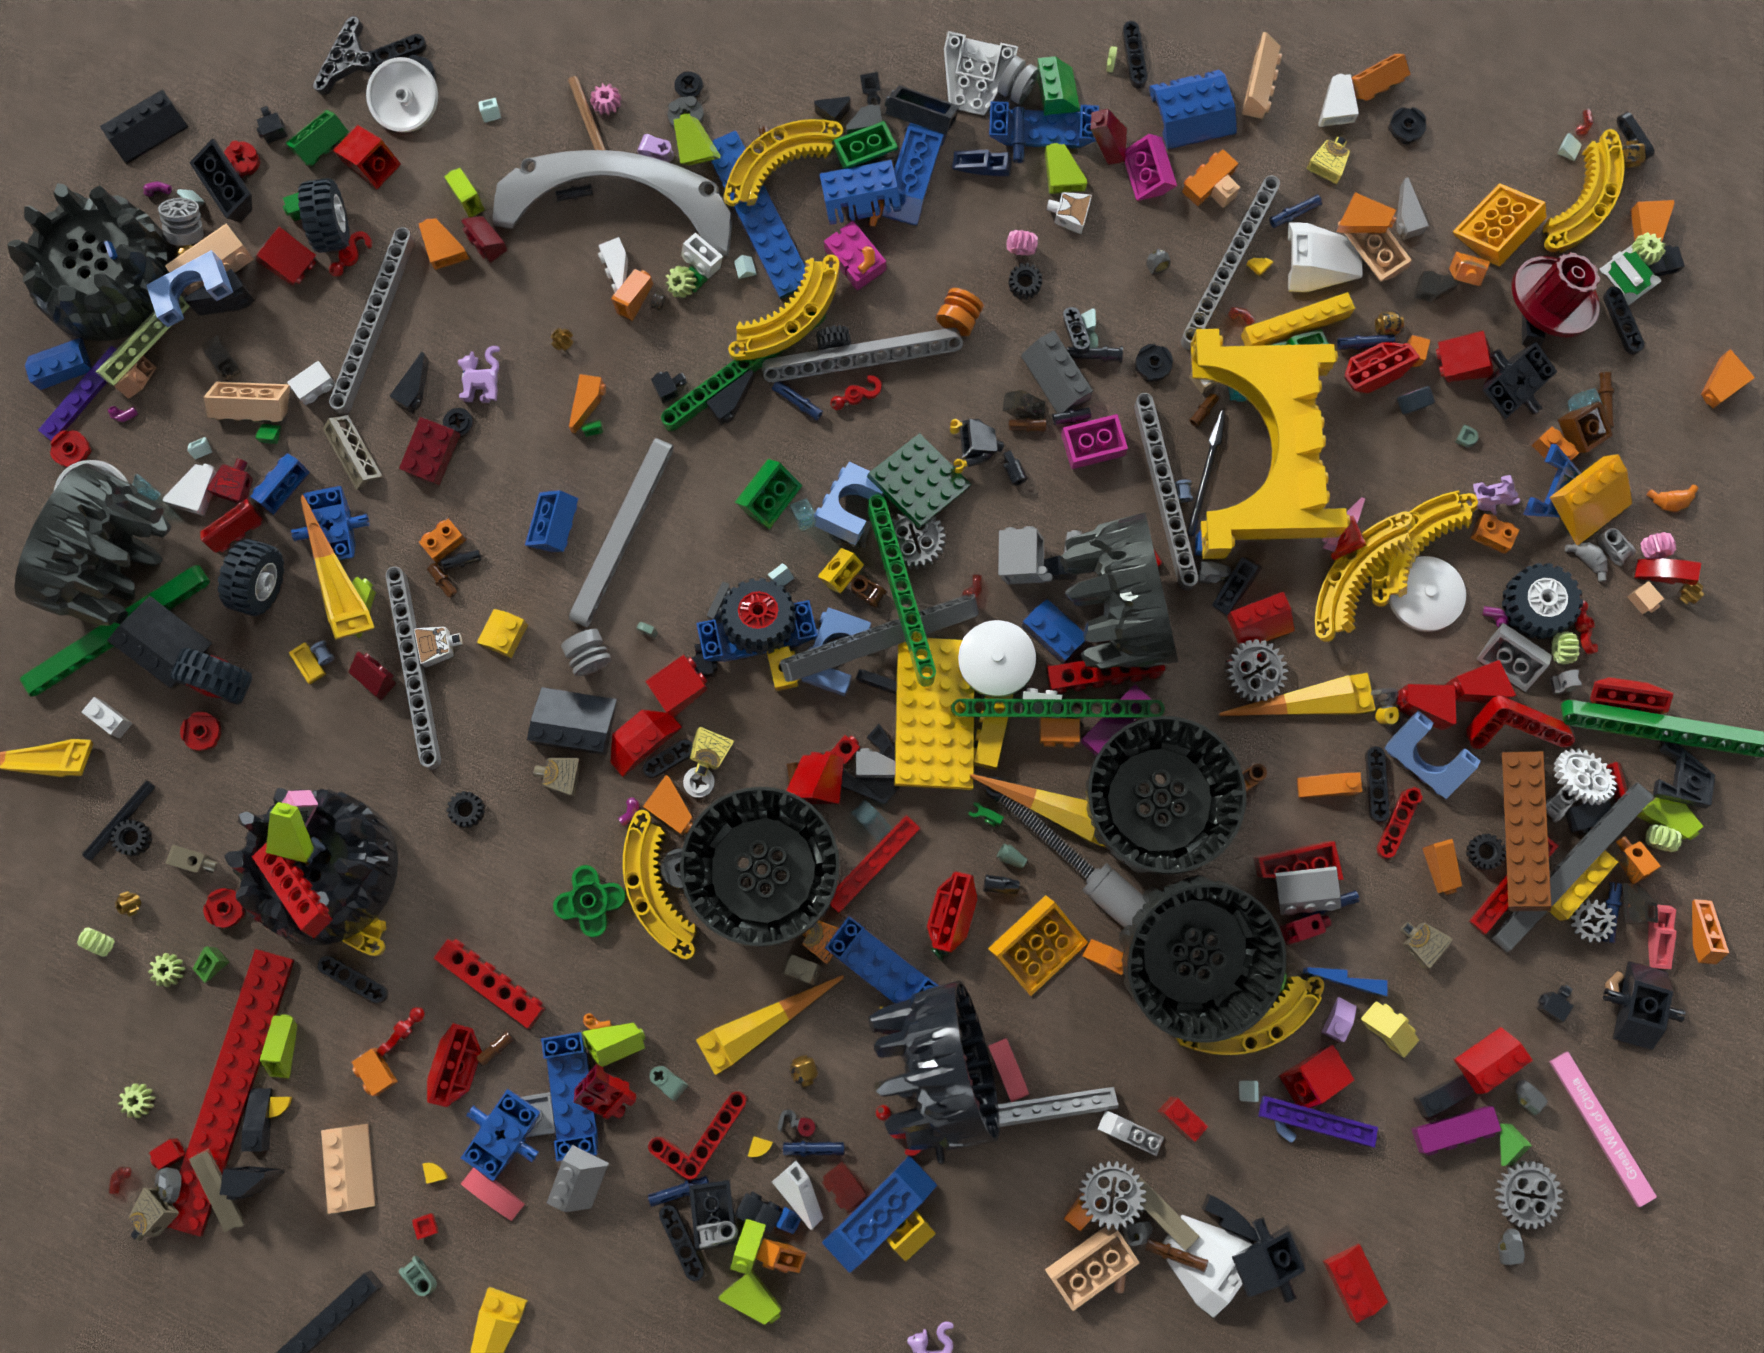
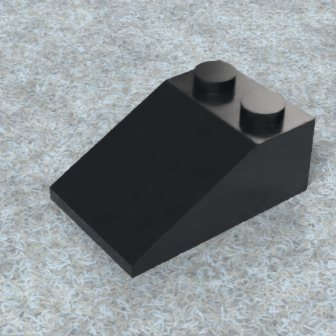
[183,269,255,316]
[689,1180,738,1251]

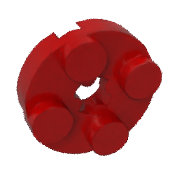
[224,140,260,178]
[50,430,91,467]
[180,712,221,751]
[203,888,245,928]

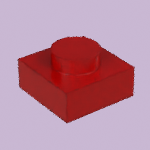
[412,1213,439,1240]

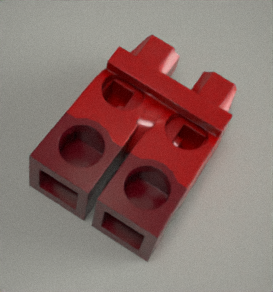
[574,1064,636,1120]

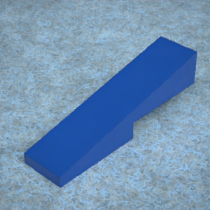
[1303,967,1387,997]

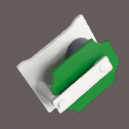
[1599,245,1661,306]

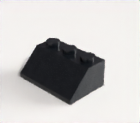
[219,1166,285,1200]

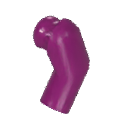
[143,181,172,197]
[108,406,139,422]
[1483,606,1509,628]
[618,797,640,826]

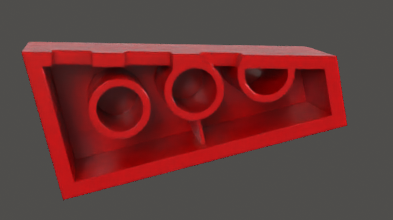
[1253,841,1344,880]

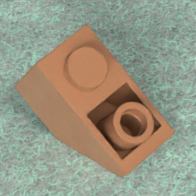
[114,356,157,399]

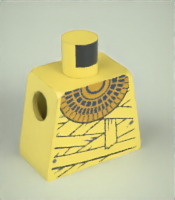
[1306,137,1350,184]
[690,727,734,776]

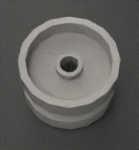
[997,56,1039,105]

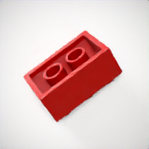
[200,499,263,553]
[1227,592,1295,645]
[1453,1027,1533,1094]
[1323,1244,1388,1323]

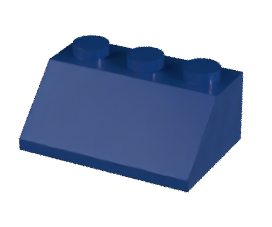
[25,338,92,390]
[250,453,310,515]
[525,490,578,552]
[1021,599,1086,664]

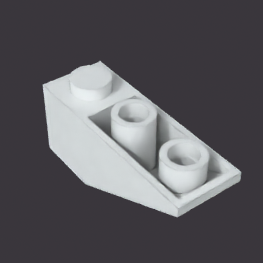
[598,237,628,293]
[1098,1111,1164,1156]
[772,1161,823,1230]

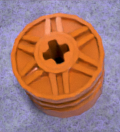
[936,288,984,336]

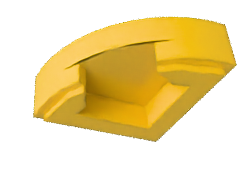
[1246,258,1273,277]
[269,1097,292,1118]
[748,1136,773,1157]
[423,1163,448,1184]

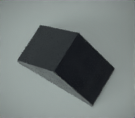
[814,96,851,123]

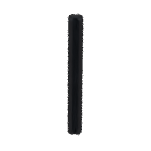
[82,780,155,861]

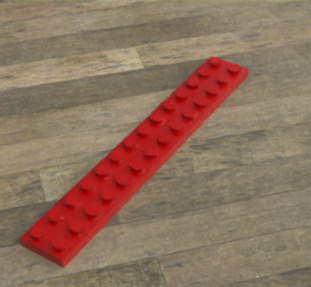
[168,949,295,1237]

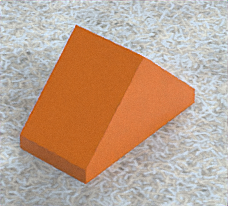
[1063,1187,1103,1231]

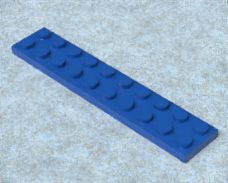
[711,130,805,300]

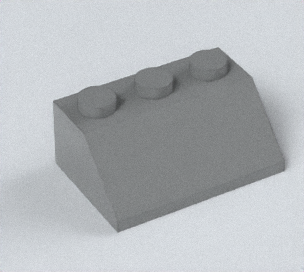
[1477,623,1552,692]
[1276,867,1341,915]
[547,1145,609,1212]

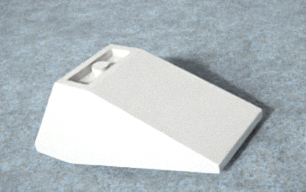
[944,31,1018,116]
[1288,222,1362,292]
[1162,1215,1253,1318]

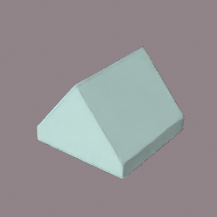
[734,255,756,279]
[188,437,212,459]
[768,563,794,587]

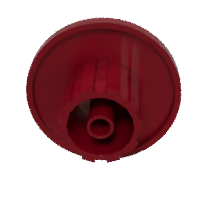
[1511,253,1600,338]

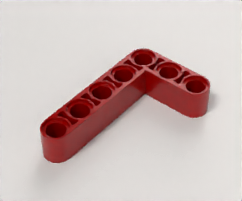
[1466,696,1575,749]
[648,1091,747,1179]

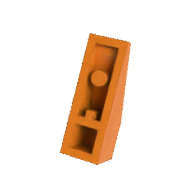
[569,374,606,433]
[1297,772,1362,798]
[1692,899,1729,964]

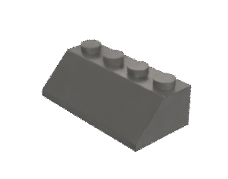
[1021,330,1093,413]

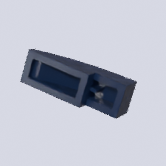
[952,150,1012,176]

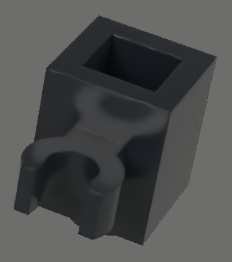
[860,71,882,105]
[256,106,288,144]
[651,371,687,404]
[688,643,718,678]
[1536,985,1574,1023]

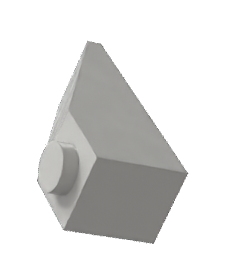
[1396,178,1429,240]
[856,748,895,778]

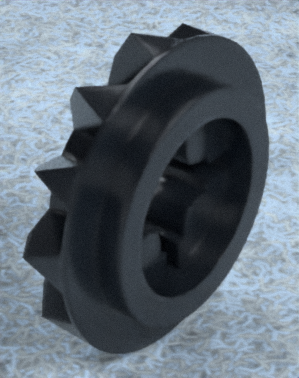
[674,71,703,97]
[443,408,473,437]

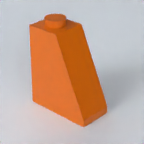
[1336,192,1397,233]
[1631,200,1675,242]
[418,218,469,270]
[611,269,653,321]
[1701,349,1755,408]
[643,775,694,836]
[1422,839,1462,895]
[1082,939,1123,975]

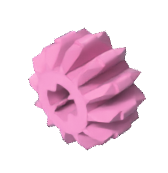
[590,83,621,115]
[1006,230,1038,256]
[1641,532,1676,559]

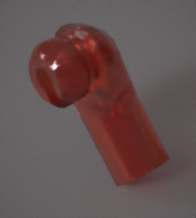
[1576,109,1594,136]
[1228,306,1256,326]

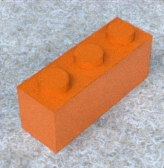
[1352,54,1411,101]
[1182,149,1239,207]

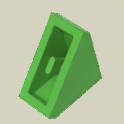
[192,946,229,983]
[1500,1124,1532,1166]

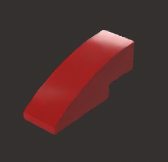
[1634,559,1702,586]

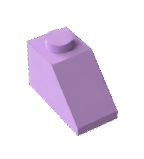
[1321,997,1357,1042]

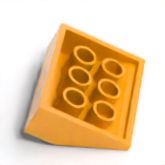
[1453,183,1547,267]
[1549,454,1632,545]
[988,895,1088,996]

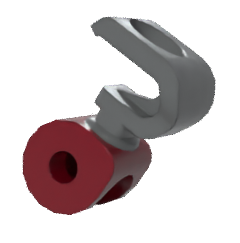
[777,1109,815,1136]

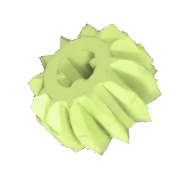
[1631,232,1665,266]
[665,266,697,298]
[1551,631,1580,664]
[1645,825,1682,852]
[77,928,115,956]
[148,953,185,987]
[118,1084,156,1118]

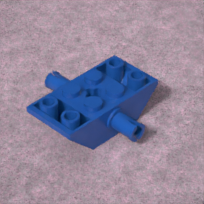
[291,486,370,566]
[461,1089,541,1181]

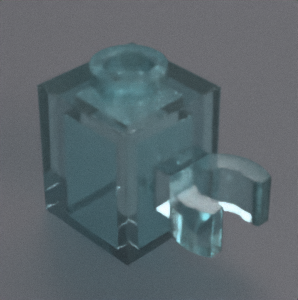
[1568,388,1602,411]

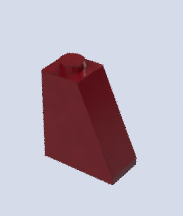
[1091,109,1127,165]

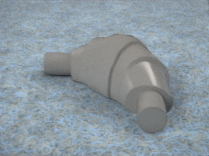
[1565,542,1608,582]

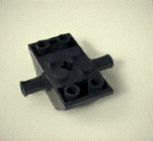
[1482,343,1558,420]
[1603,961,1686,1050]
[1232,1217,1306,1303]

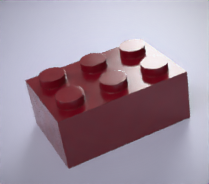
[399,417,461,486]

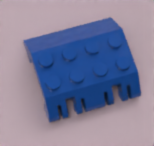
[1149,70,1237,150]
[819,160,902,225]

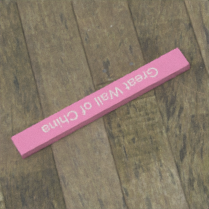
[1549,1052,1657,1207]

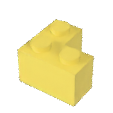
[1361,1001,1419,1058]

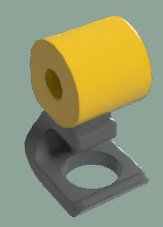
[1371,688,1399,724]

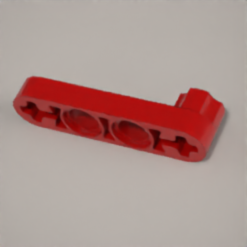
[1377,787,1423,859]

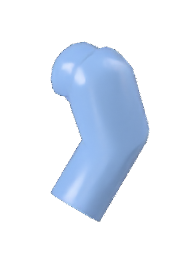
[1274,1121,1297,1143]

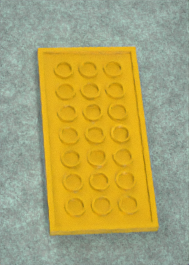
[894,638,974,790]

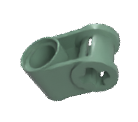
[650,1066,688,1102]
[399,1255,437,1296]

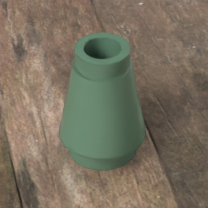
[997,843,1027,869]

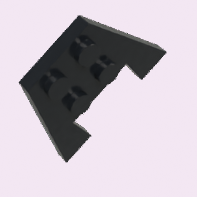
[841,723,901,805]
[1653,741,1715,809]

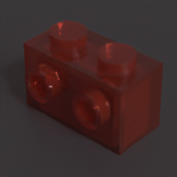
[822,1161,867,1211]

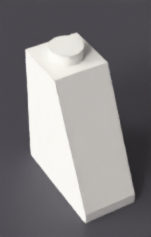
[1318,74,1359,127]
[163,464,217,516]

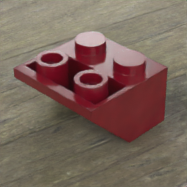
[461,216,508,263]
[348,651,397,700]

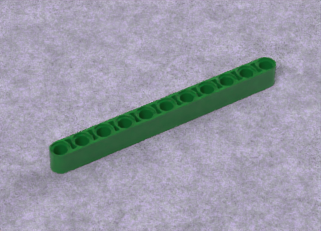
[661,312,826,431]
[868,495,936,687]
[19,565,210,697]
[951,699,1165,718]
[1560,700,1764,758]

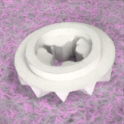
[683,767,714,798]

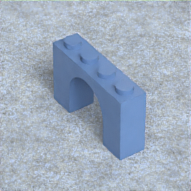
[146,250,233,327]
[814,462,885,545]
[802,607,871,697]
[1384,710,1480,799]

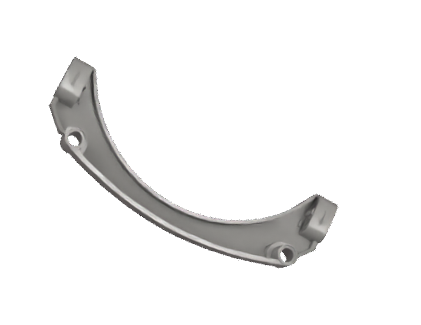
[493,150,732,256]

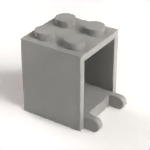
[999,526,1053,584]

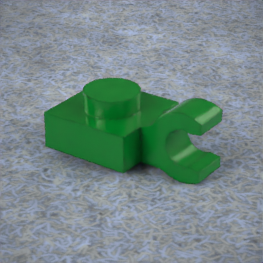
[968,802,1004,827]

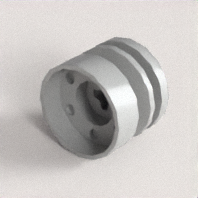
[158,198,204,246]
[561,629,611,676]

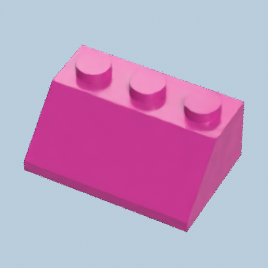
[1125,133,1177,201]

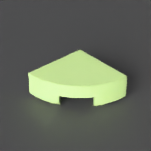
[1106,46,1117,73]

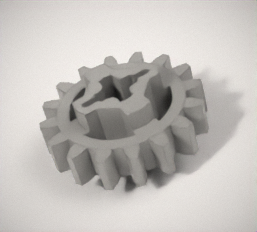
[1570,900,1616,943]

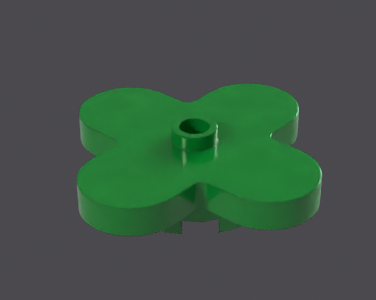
[553,865,626,937]

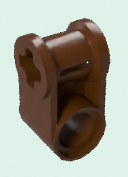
[851,575,887,608]
[1242,764,1267,792]

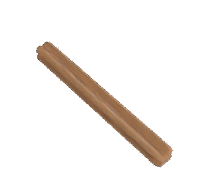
[568,76,605,150]

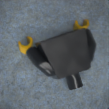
[950,418,1004,473]

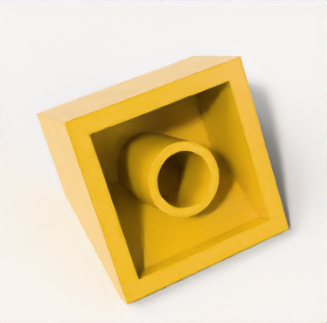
[477,609,528,659]
[886,1209,936,1262]

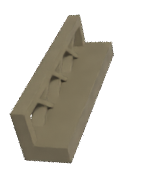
[322,415,382,490]
[189,1149,244,1232]
[1125,1177,1200,1252]

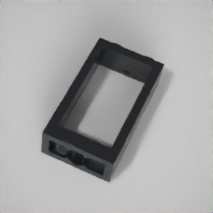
[884,85,960,135]

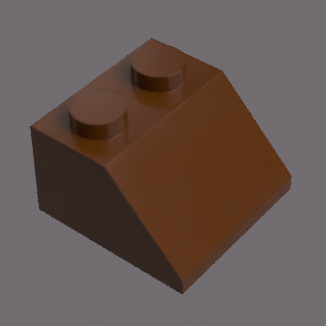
[1558,401,1613,453]

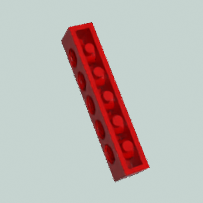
[1046,661,1166,694]
[252,843,332,938]
[433,938,545,1029]

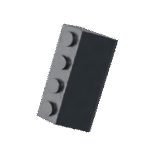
[100,89,188,164]
[189,138,253,222]

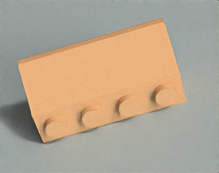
[1242,32,1282,119]
[1338,221,1412,282]
[165,223,254,295]
[204,382,290,422]
[321,1124,375,1214]
[1045,1225,1140,1311]

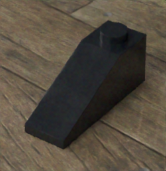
[390,351,429,413]
[706,370,754,425]
[1212,557,1263,615]
[1413,1074,1475,1117]
[241,1088,272,1152]

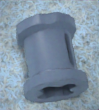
[1175,480,1193,503]
[310,641,335,666]
[307,837,326,864]

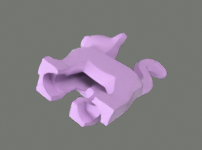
[458,346,500,403]
[1473,475,1520,515]
[907,1322,954,1353]

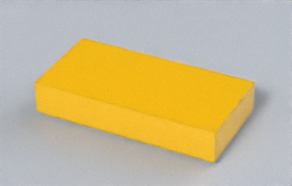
[289,642,326,684]

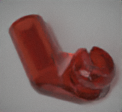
[963,575,982,598]
[108,1166,131,1194]

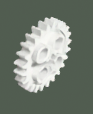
[1553,748,1617,805]

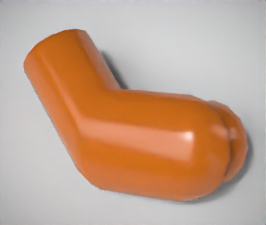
[857,246,875,274]
[583,1013,612,1030]

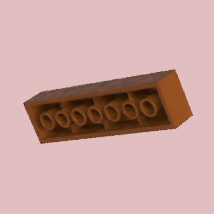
[1502,751,1551,911]

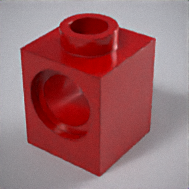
[831,735,860,767]
[149,1138,186,1170]

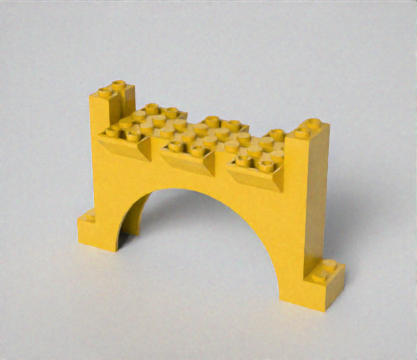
[1190,329,1350,559]

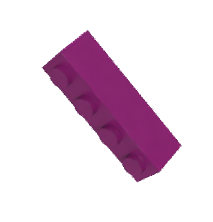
[1080,684,1152,757]
[1411,1106,1501,1156]

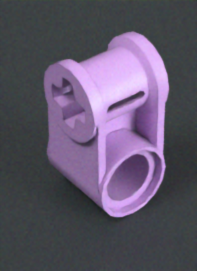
[637,134,674,163]

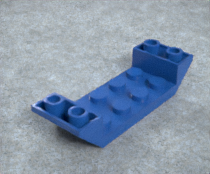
[989,101,1099,149]
[882,123,946,226]
[696,600,818,662]
[824,916,938,1004]
[541,1032,598,1161]
[821,1155,937,1273]

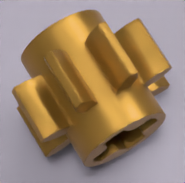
[550,328,574,351]
[1678,582,1704,604]
[115,891,141,917]

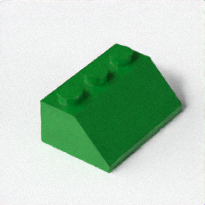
[1037,56,1080,115]
[285,110,349,166]
[834,121,898,168]
[735,459,803,529]

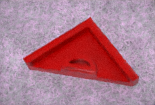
[1331,515,1366,560]

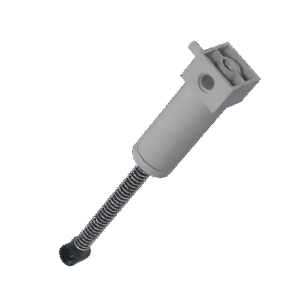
[985,777,1194,953]

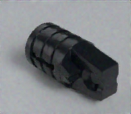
[1003,450,1028,486]
[983,874,1020,894]

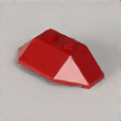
[1344,342,1420,394]
[1590,677,1674,714]
[610,710,682,777]
[927,871,978,953]
[427,1023,482,1107]

